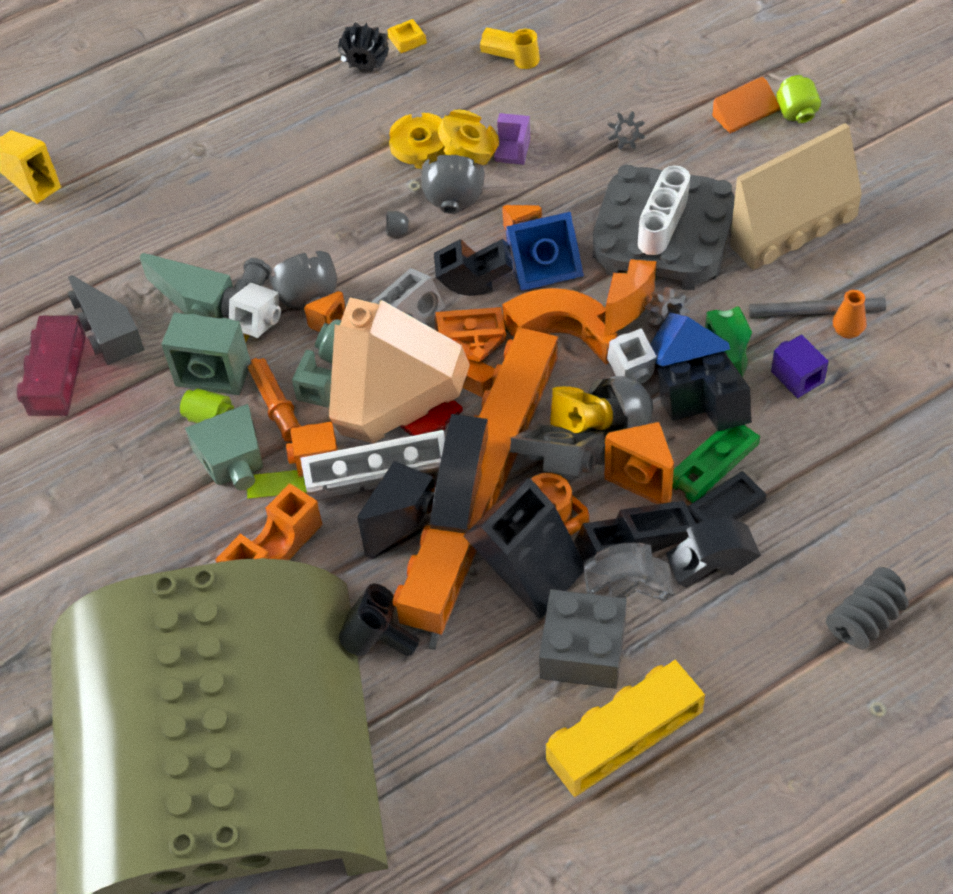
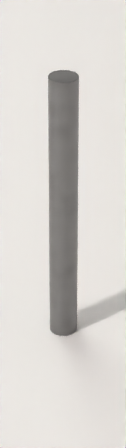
[749,297,886,317]

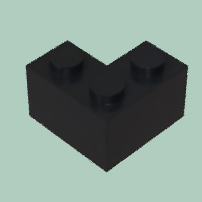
[658,352,752,431]

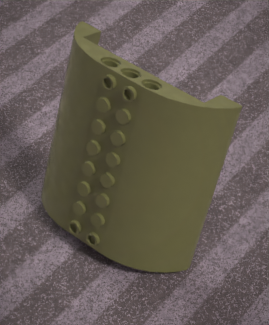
[51,558,389,894]

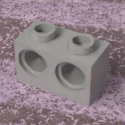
[372,268,445,324]

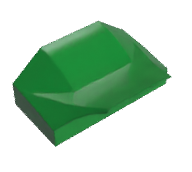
[705,306,752,377]

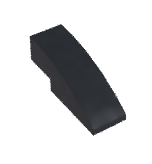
[430,414,488,534]
[574,501,696,571]

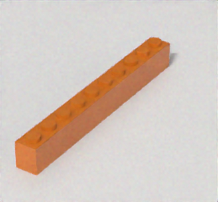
[393,327,558,635]

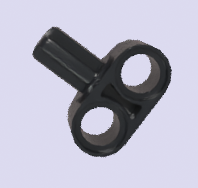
[339,583,420,656]

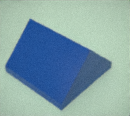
[506,212,584,291]
[650,312,730,366]

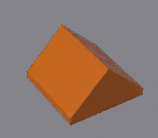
[604,422,674,504]

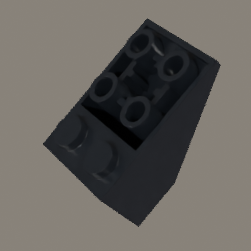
[464,478,587,619]

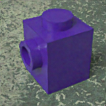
[771,334,829,399]

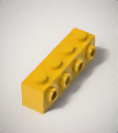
[546,659,705,798]

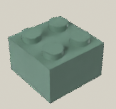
[161,312,251,395]

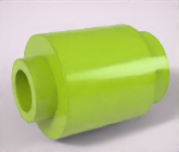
[180,388,234,423]

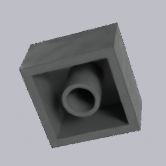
[539,589,627,689]

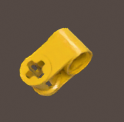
[550,386,613,433]

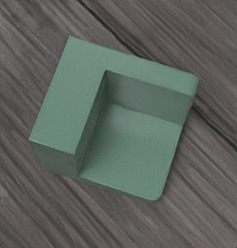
[292,350,332,408]

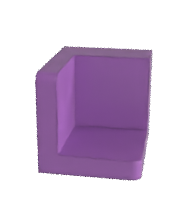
[494,113,531,165]

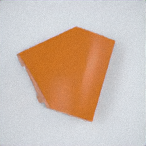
[434,307,506,362]

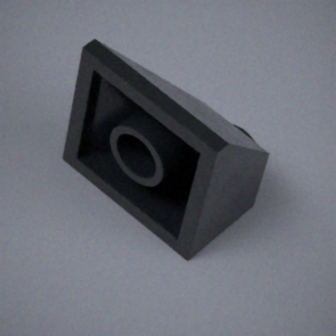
[357,461,435,559]

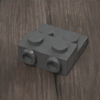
[510,424,605,479]

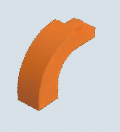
[502,288,618,365]

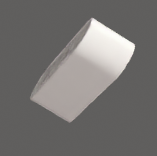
[638,165,690,255]

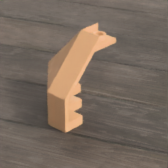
[329,297,470,443]

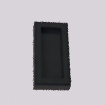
[687,471,767,524]

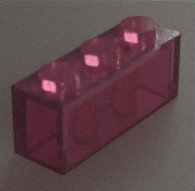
[17,315,86,416]

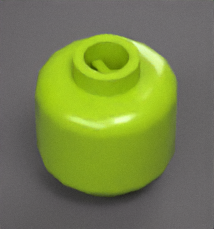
[776,75,821,123]

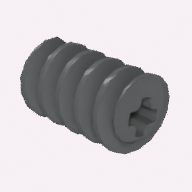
[825,567,909,650]

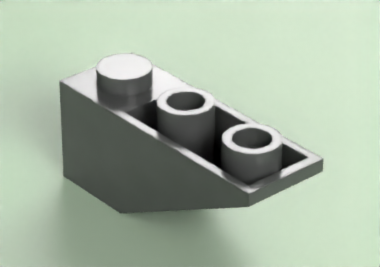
[67,275,145,365]

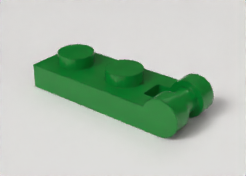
[672,425,760,503]

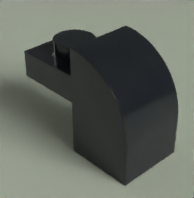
[434,239,513,296]
[666,517,761,588]

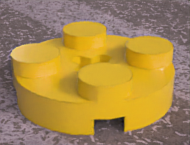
[438,109,499,165]
[389,113,445,169]

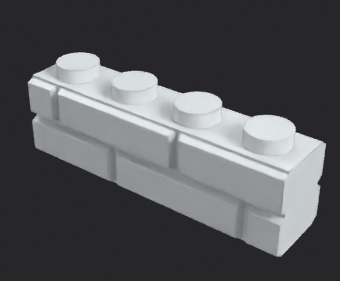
[301,430,445,500]

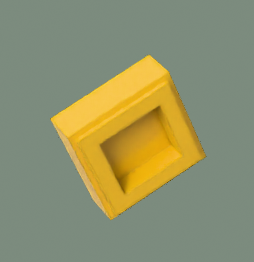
[387,19,427,53]

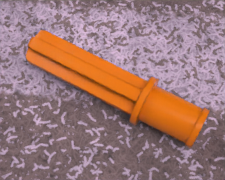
[248,358,301,442]

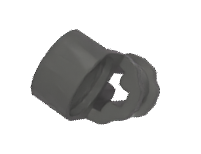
[221,258,272,317]

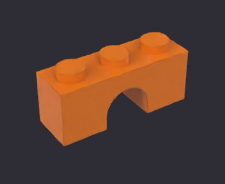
[215,483,323,563]

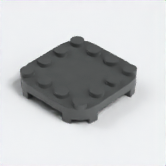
[592,165,735,290]

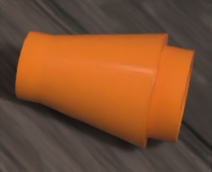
[832,290,867,339]

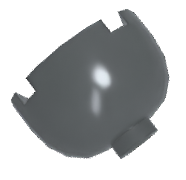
[421,155,485,214]
[269,251,337,310]
[588,376,654,444]

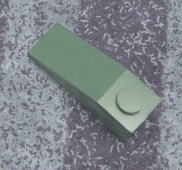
[139,253,233,319]

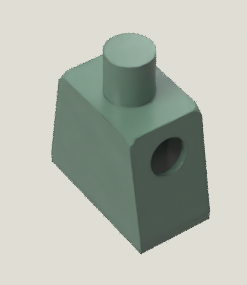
[185,404,263,490]

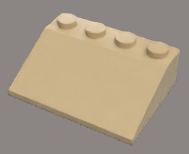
[730,123,862,270]

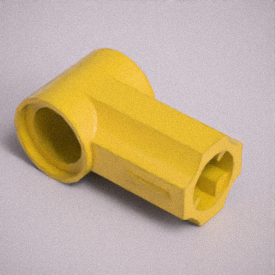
[480,27,540,69]

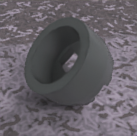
[386,211,409,237]

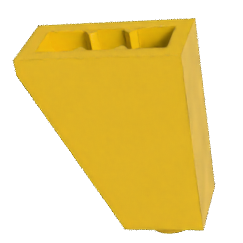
[0,130,61,204]

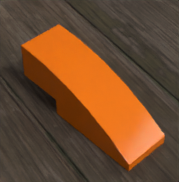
[604,259,657,334]

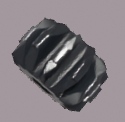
[338,22,389,72]

